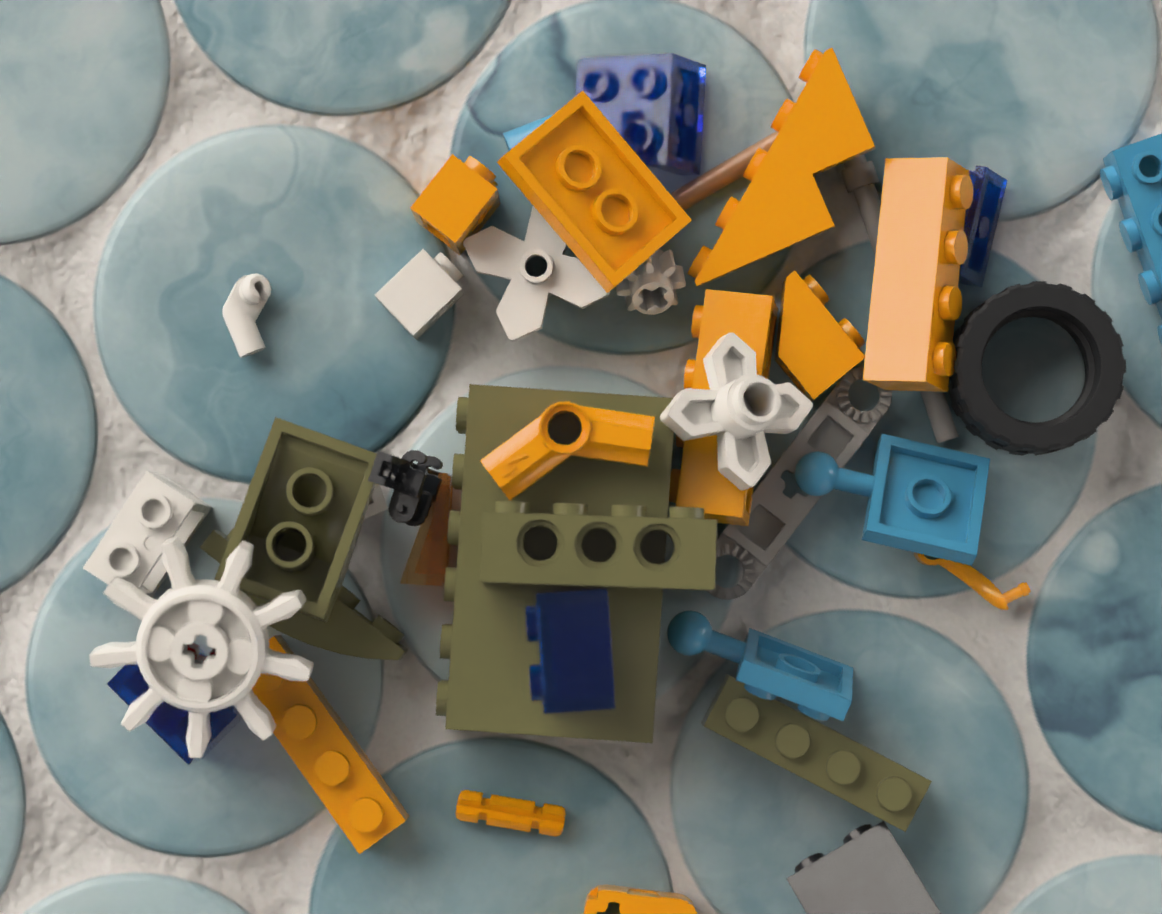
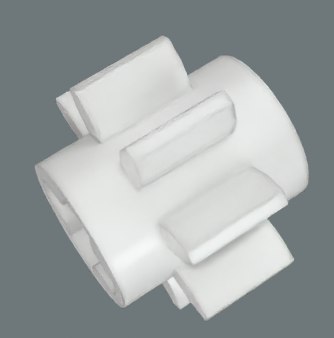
[616,249,686,315]

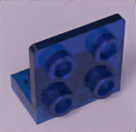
[575,53,706,176]

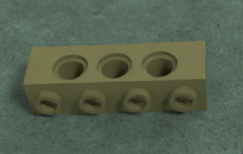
[480,501,717,590]

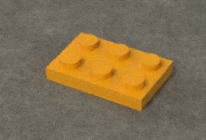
[497,91,692,293]

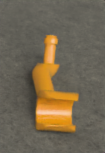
[913,552,1031,610]

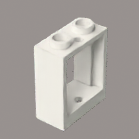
[83,471,212,598]

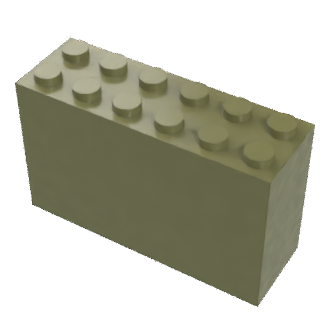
[436,384,674,743]

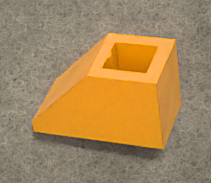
[775,270,865,401]

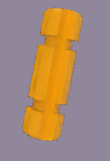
[455,790,566,837]

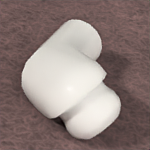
[222,273,271,358]

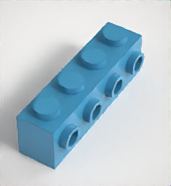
[1100,133,1162,345]

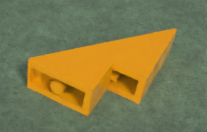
[687,48,875,286]

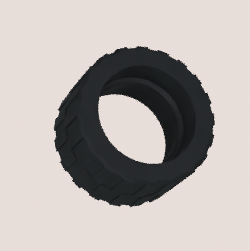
[948,281,1126,456]

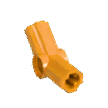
[480,401,655,501]

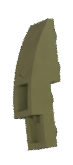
[200,529,408,660]

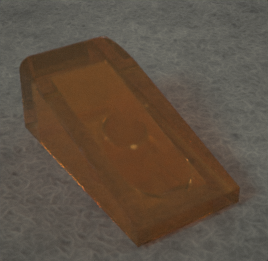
[400,473,453,586]

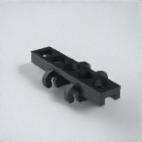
[368,450,443,527]

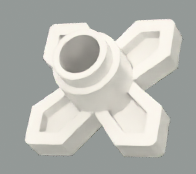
[463,206,611,341]
[660,332,813,491]

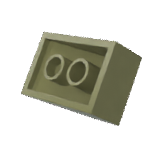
[214,417,377,623]

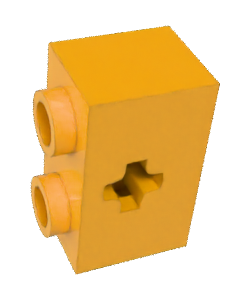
[410,154,501,255]

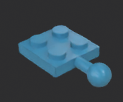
[795,434,990,565]
[667,611,854,721]

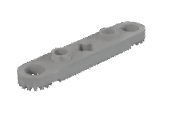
[706,367,892,600]

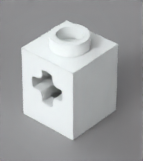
[375,249,464,340]

